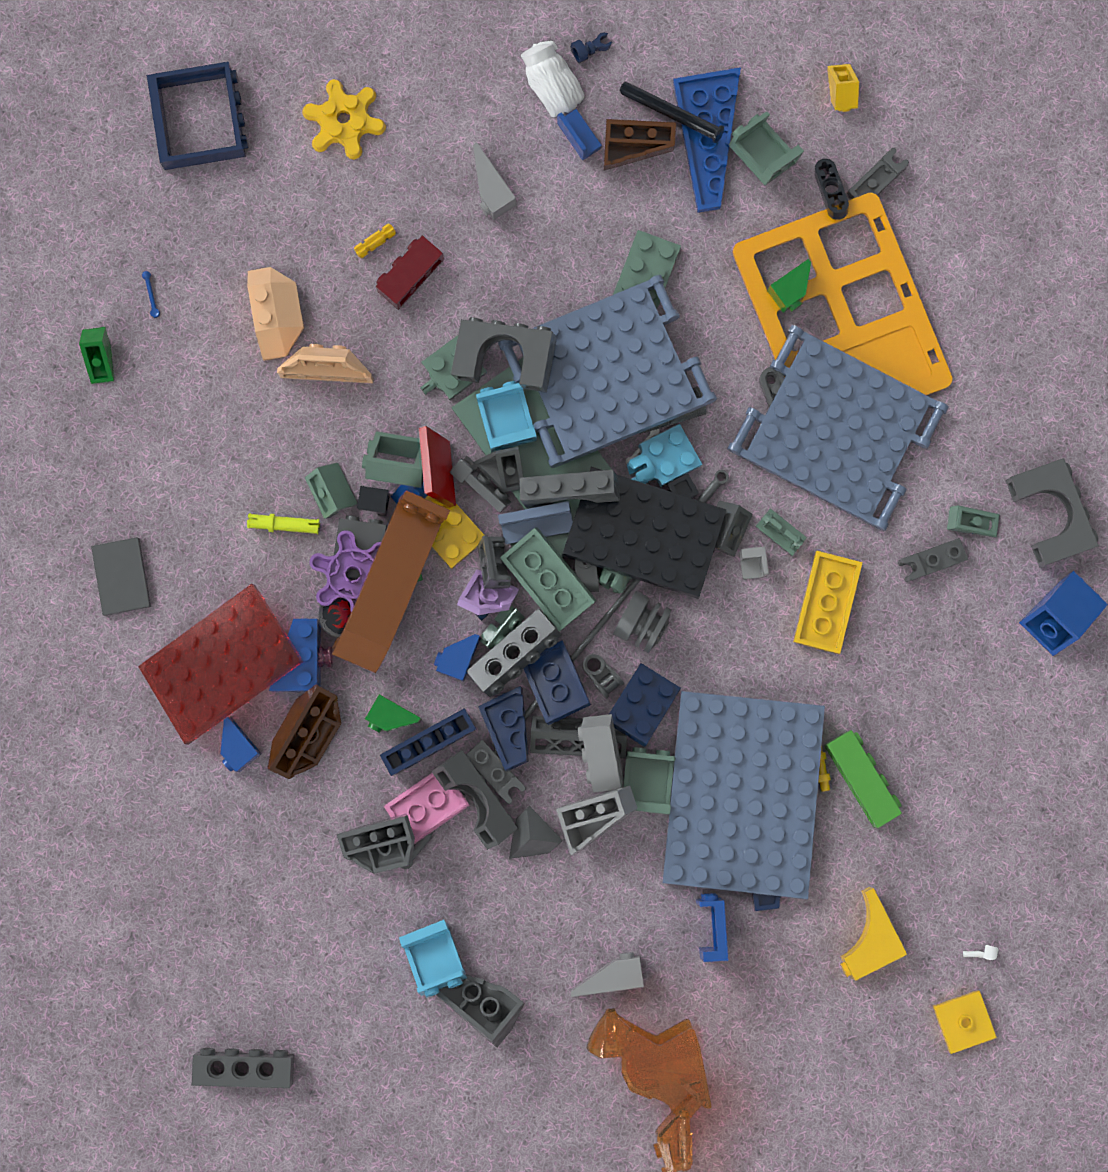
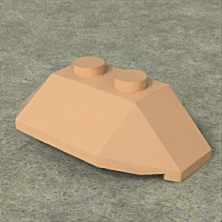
[247,267,304,361]
[277,344,373,383]

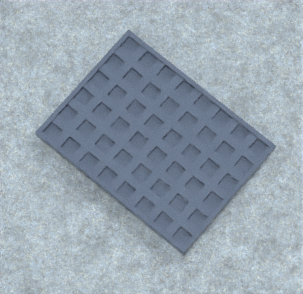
[663,691,825,899]

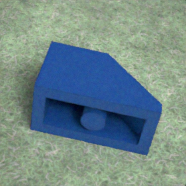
[434,634,481,682]
[220,717,262,772]

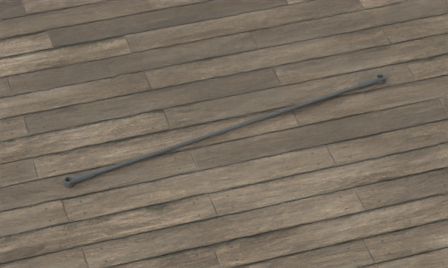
[401,470,729,869]

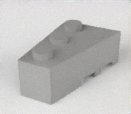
[556,786,638,855]

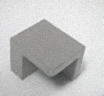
[739,546,769,580]

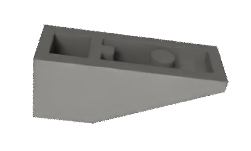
[473,143,516,220]
[570,952,644,997]

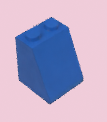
[1019,571,1108,656]

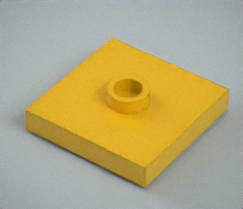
[933,990,997,1054]

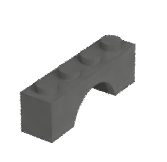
[520,470,620,509]
[431,750,518,850]

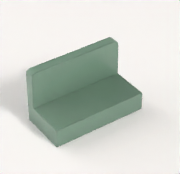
[305,463,357,519]

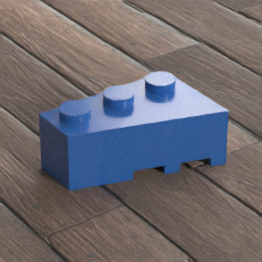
[269,619,321,692]

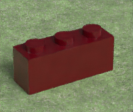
[376,235,444,310]

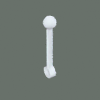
[625,429,659,464]

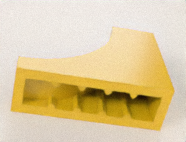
[840,887,907,981]

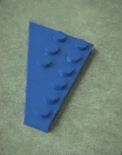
[673,67,741,213]

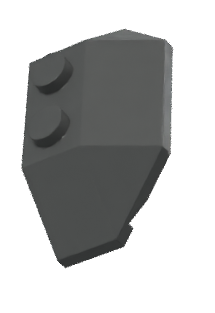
[337,814,415,874]

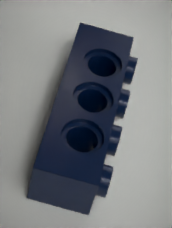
[380,708,477,776]

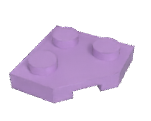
[457,569,519,615]

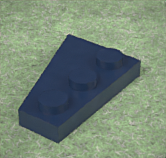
[478,686,529,772]

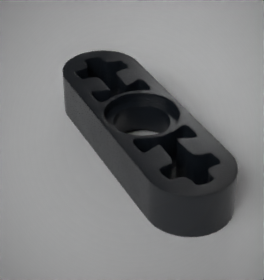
[814,159,849,220]

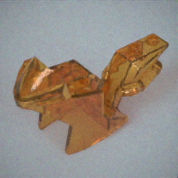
[586,1008,712,1172]

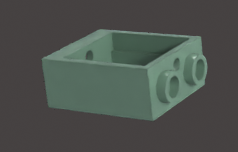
[362,431,423,488]

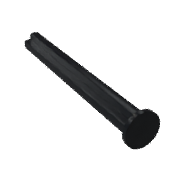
[619,82,724,143]

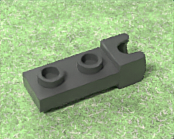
[847,148,909,199]
[450,456,512,512]
[898,538,968,582]
[466,740,526,804]

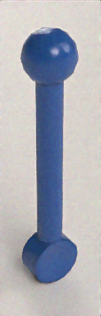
[142,271,160,318]

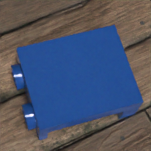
[696,893,728,962]

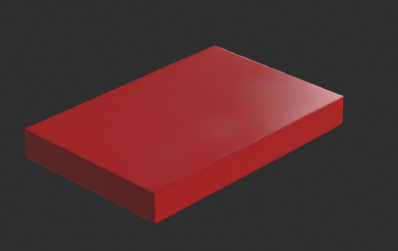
[419,426,456,508]

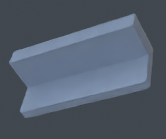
[498,501,573,545]

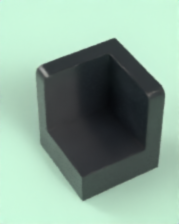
[357,486,390,516]

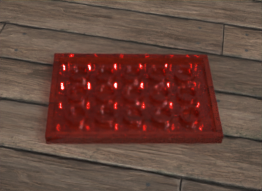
[138,584,303,745]

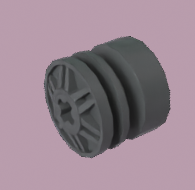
[613,591,672,653]

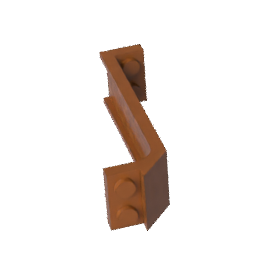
[332,490,450,673]

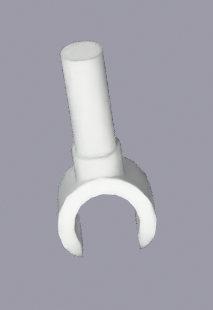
[963,945,998,960]

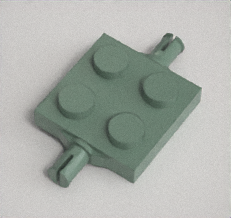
[420,335,487,400]

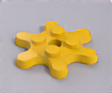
[302,79,386,160]

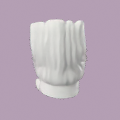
[521,41,584,117]

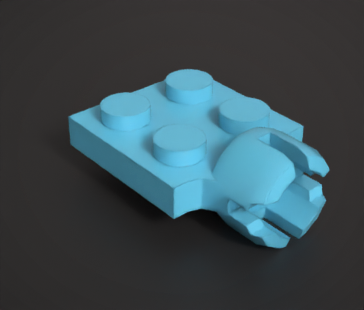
[627,424,702,487]

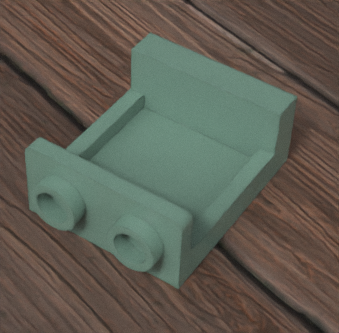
[729,111,804,186]
[623,747,675,814]

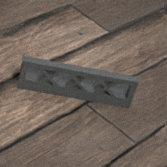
[530,716,627,758]

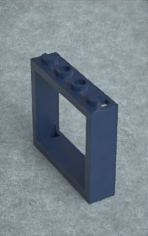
[146,61,249,170]

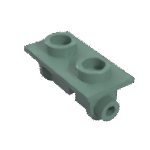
[755,508,807,556]
[480,606,525,650]

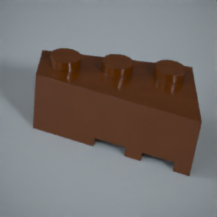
[603,119,676,171]

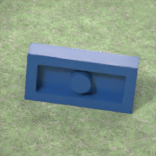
[557,109,602,160]

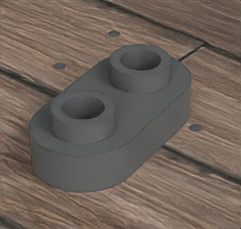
[759,367,784,407]

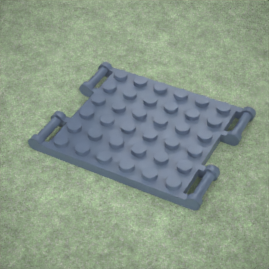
[498,275,717,468]
[727,325,949,531]

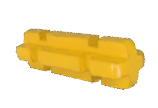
[354,223,396,258]

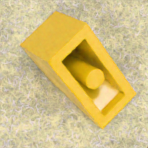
[827,64,859,112]

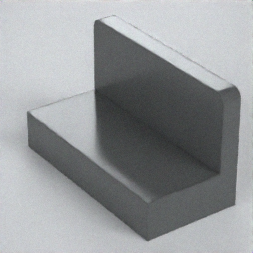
[715,501,753,557]

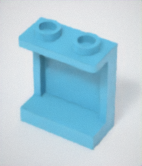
[476,381,537,453]
[399,920,467,997]

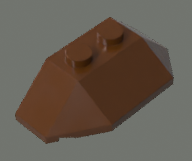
[268,684,341,779]

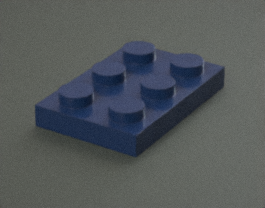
[523,640,591,725]
[608,663,681,747]

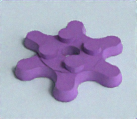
[309,531,381,612]

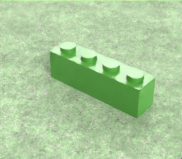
[824,730,902,828]

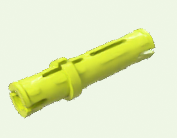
[247,513,320,534]

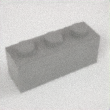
[578,714,623,792]

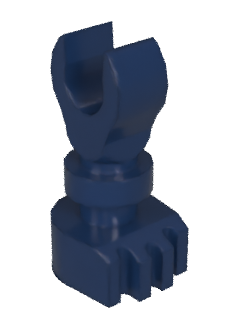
[570,32,612,63]

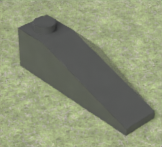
[436,974,525,1048]

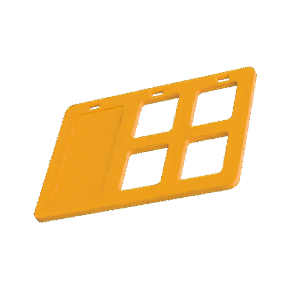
[732,193,952,395]

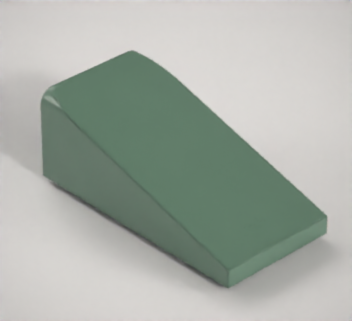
[947,505,1000,537]

